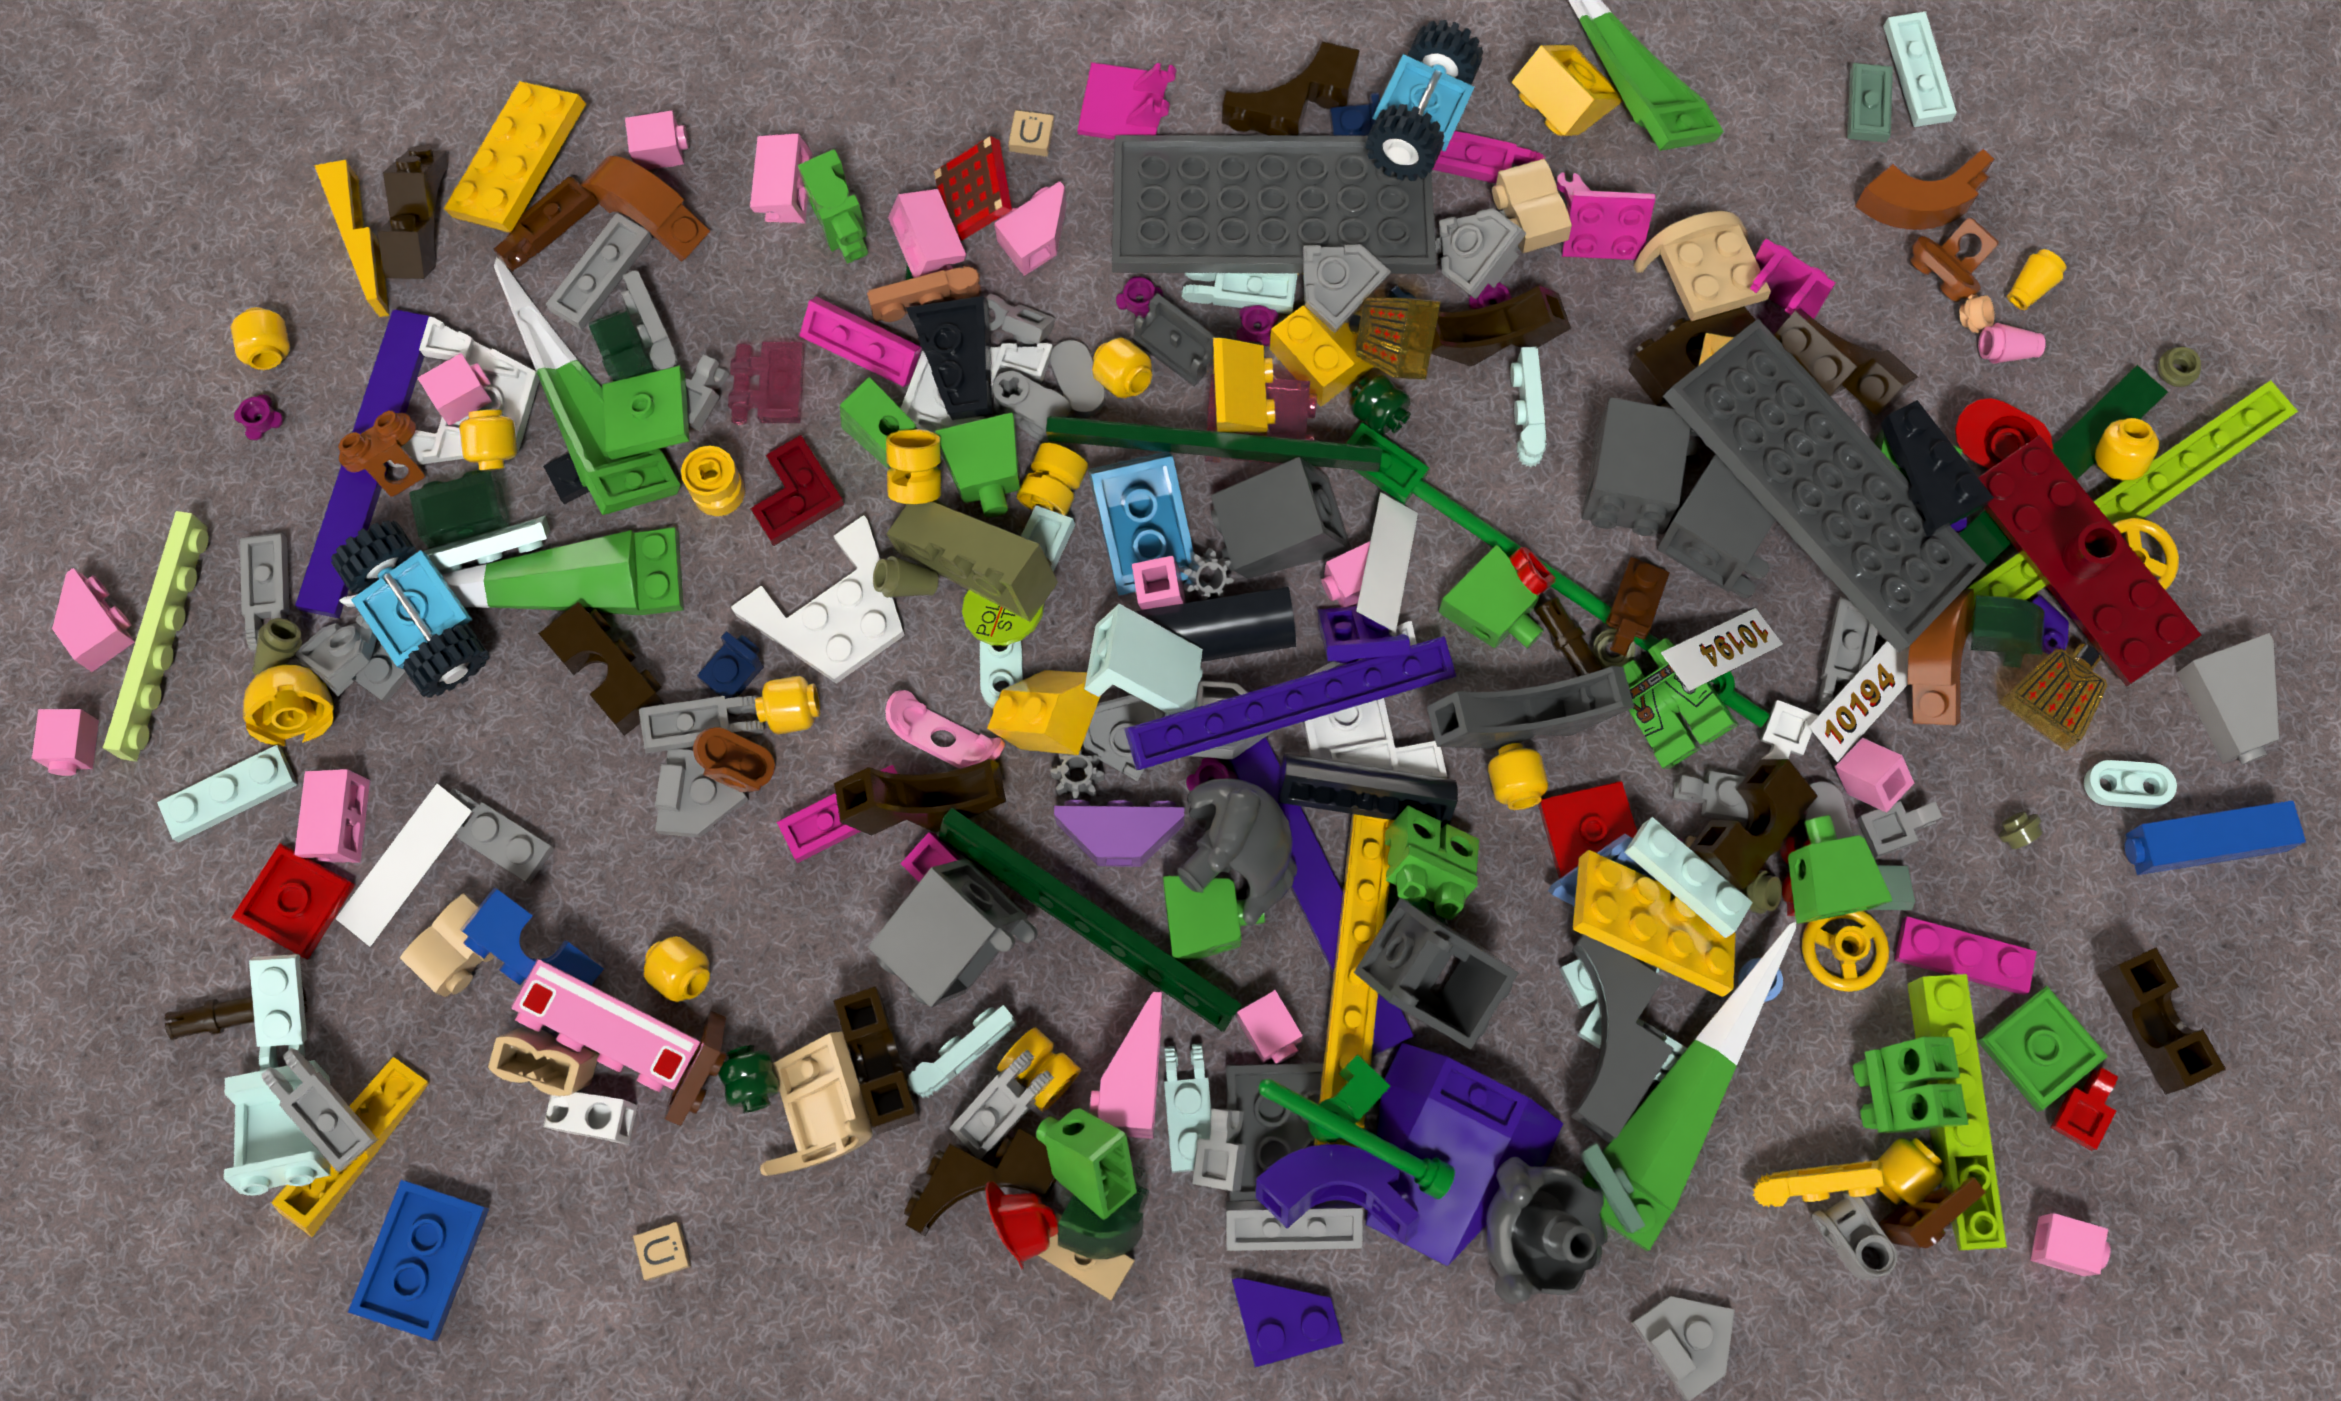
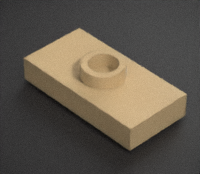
[1038,1213,1135,1301]

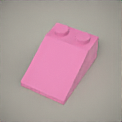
[1090,992,1163,1139]

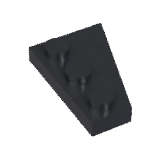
[906,296,992,420]
[1880,400,1994,538]

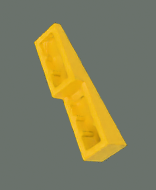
[314,160,389,317]
[271,1057,429,1237]

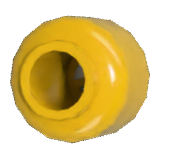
[230,307,290,370]
[1092,337,1152,399]
[459,410,517,470]
[2095,418,2159,480]
[755,676,821,734]
[1488,743,1548,810]
[644,936,710,1002]
[1877,1137,1944,1205]

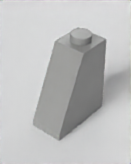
[2177,633,2279,765]

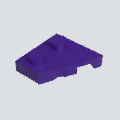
[1318,606,1410,664]
[1232,1278,1343,1368]

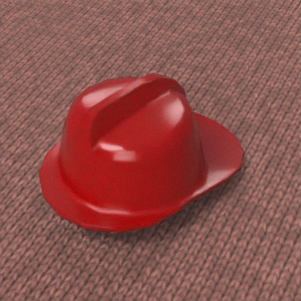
[1955,398,2053,470]
[985,1181,1060,1270]

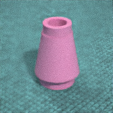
[1978,323,2045,364]

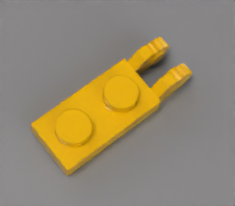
[1753,1160,1885,1207]

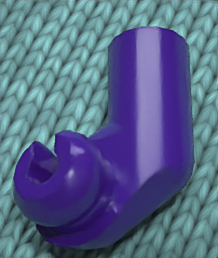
[2025,595,2069,655]

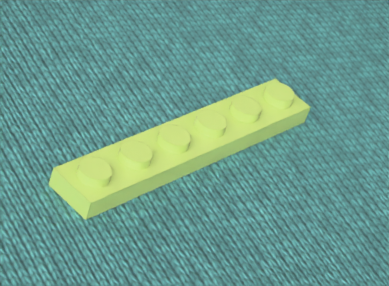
[103,511,208,762]

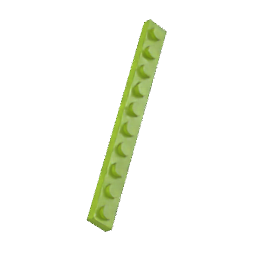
[1967,380,2298,635]

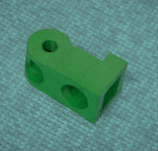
[1308,1054,1390,1143]

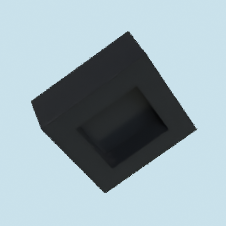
[543,453,590,504]

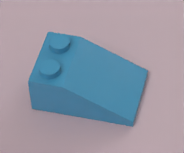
[1087,452,1194,596]

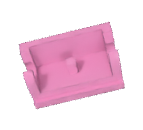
[750,133,812,223]
[888,189,966,278]
[294,769,370,863]

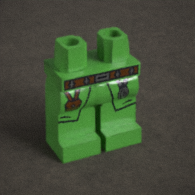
[1622,638,1739,769]

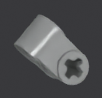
[992,371,1072,443]
[1812,1190,1897,1281]

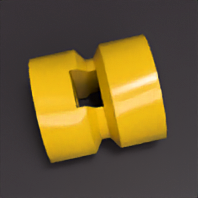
[886,430,941,504]
[1017,443,1088,516]
[681,445,745,517]
[997,1027,1081,1112]

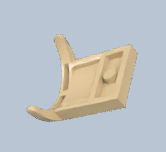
[1634,211,1771,321]
[760,1031,873,1176]

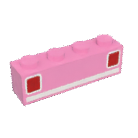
[511,959,700,1092]

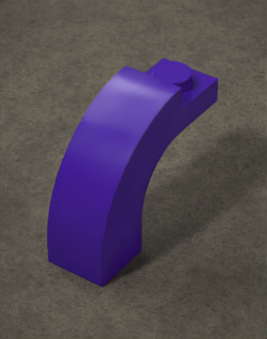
[1256,1144,1420,1245]

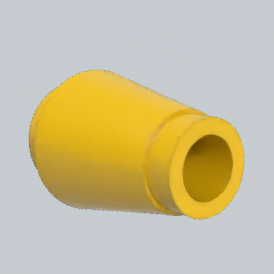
[2007,249,2066,310]

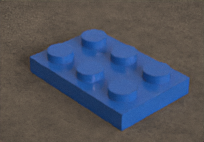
[348,1180,489,1341]

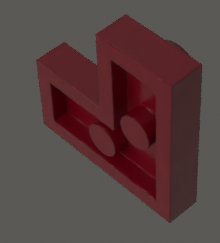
[750,435,844,547]

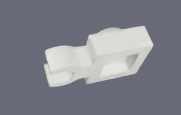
[1760,700,1818,759]

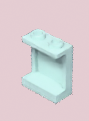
[1084,604,1203,717]
[224,1060,330,1196]

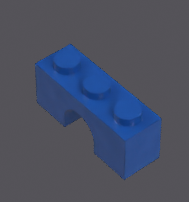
[460,887,604,985]

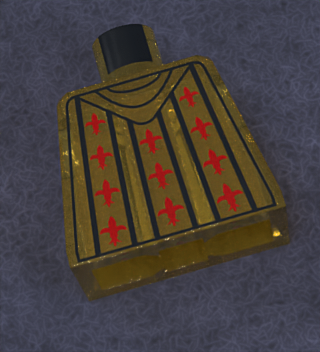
[1349,298,1440,380]
[1999,644,2108,751]

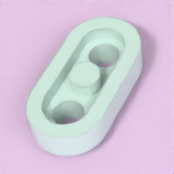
[980,641,1023,709]
[2084,760,2177,809]

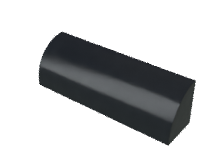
[1134,587,1296,662]
[1278,754,1458,828]

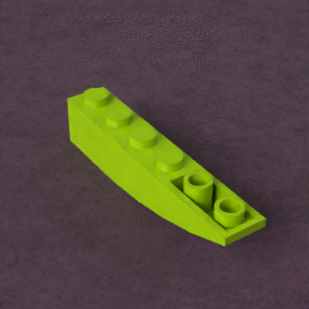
[1907,974,2007,1251]

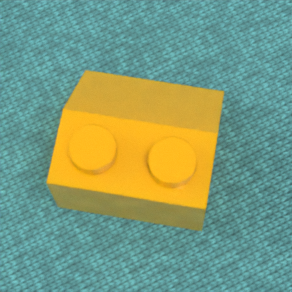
[1511,45,1624,136]
[1270,305,1383,406]
[1213,338,1275,436]
[987,670,1101,755]

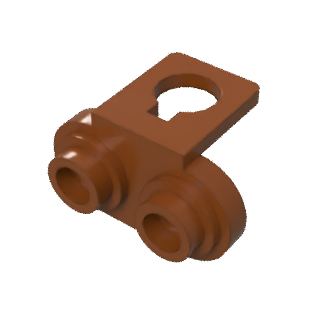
[1911,218,1999,302]
[338,411,425,497]
[693,727,775,792]

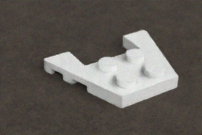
[387,317,540,467]
[900,343,1053,434]
[731,515,905,684]
[1303,621,1447,778]

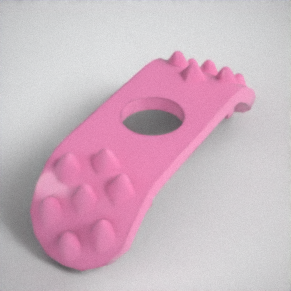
[885,690,1005,769]

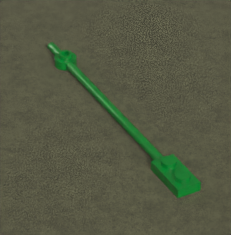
[1346,423,1770,728]

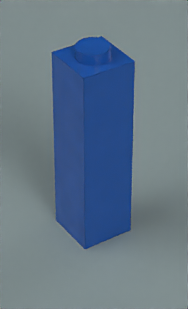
[2125,800,2306,875]

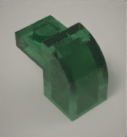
[589,307,653,382]
[1971,595,2045,668]
[1058,1164,1149,1260]

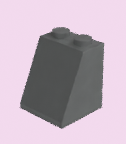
[1211,457,1352,579]

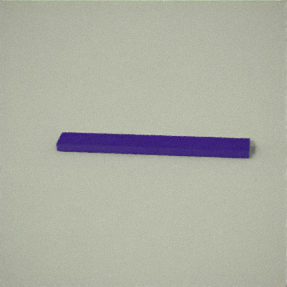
[295,309,431,619]
[1124,636,1457,771]
[1228,737,1414,1057]

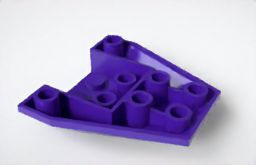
[1365,1043,1563,1267]

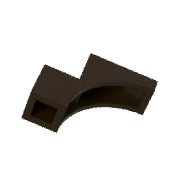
[1222,41,1360,136]
[377,145,448,279]
[1416,285,1572,367]
[1774,308,1918,416]
[834,759,1007,836]
[904,1129,1057,1236]

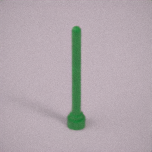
[1258,1079,1455,1199]

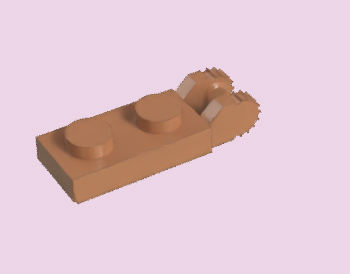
[867,266,981,322]

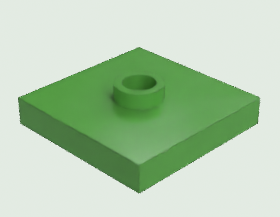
[602,366,690,460]
[1977,986,2108,1112]

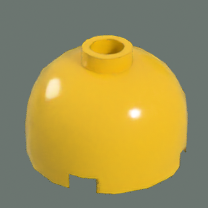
[243,665,334,746]

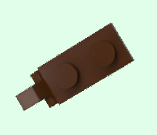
[493,176,599,271]
[1605,557,1670,656]

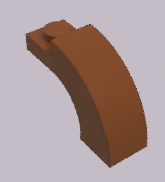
[1855,149,1995,230]
[580,156,710,262]
[1908,589,1974,725]

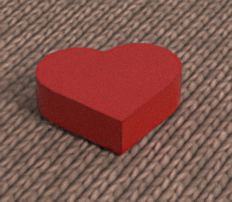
[1510,547,1556,595]

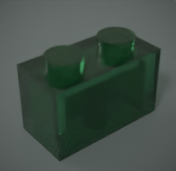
[409,470,511,549]

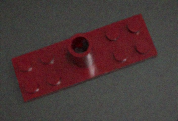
[1978,435,2201,687]

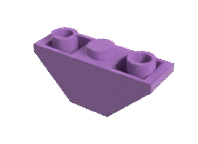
[1054,800,1184,867]

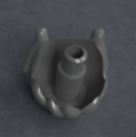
[1177,779,1297,926]
[1486,1157,1608,1305]

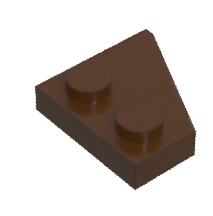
[665,1010,726,1126]
[1878,1177,1986,1249]

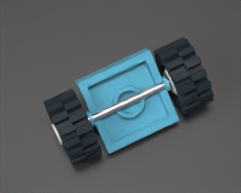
[1366,20,1483,181]
[331,520,489,698]

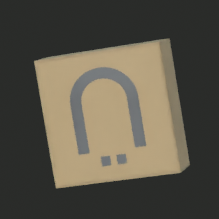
[1008,110,1054,157]
[633,1222,691,1281]

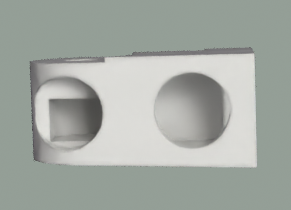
[543,1092,638,1145]

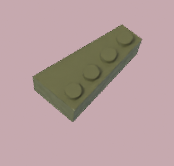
[886,500,1058,622]

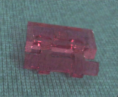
[728,342,805,425]

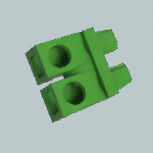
[798,149,868,263]
[1385,806,1479,920]
[1853,1037,1969,1133]

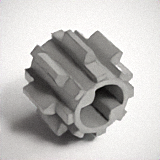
[1180,548,1234,601]
[1050,750,1104,800]

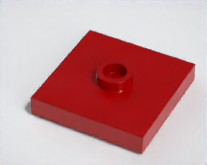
[1538,781,1637,879]

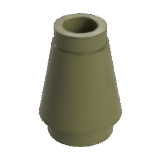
[873,556,938,598]
[252,618,302,675]

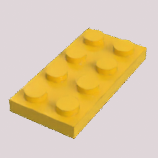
[443,81,586,233]
[1572,850,1736,997]

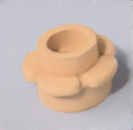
[1959,295,1995,333]

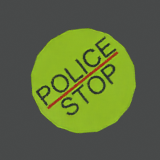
[962,590,1045,646]

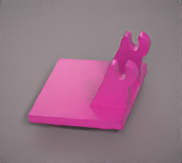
[1077,62,1177,140]
[1556,173,1655,260]
[1750,239,1836,320]

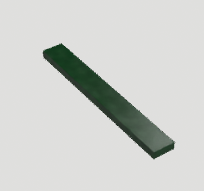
[1959,365,2168,577]
[1046,416,1382,472]
[938,808,1242,1032]

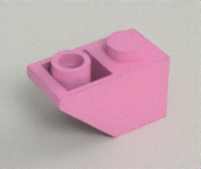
[994,181,1066,276]
[52,568,135,672]

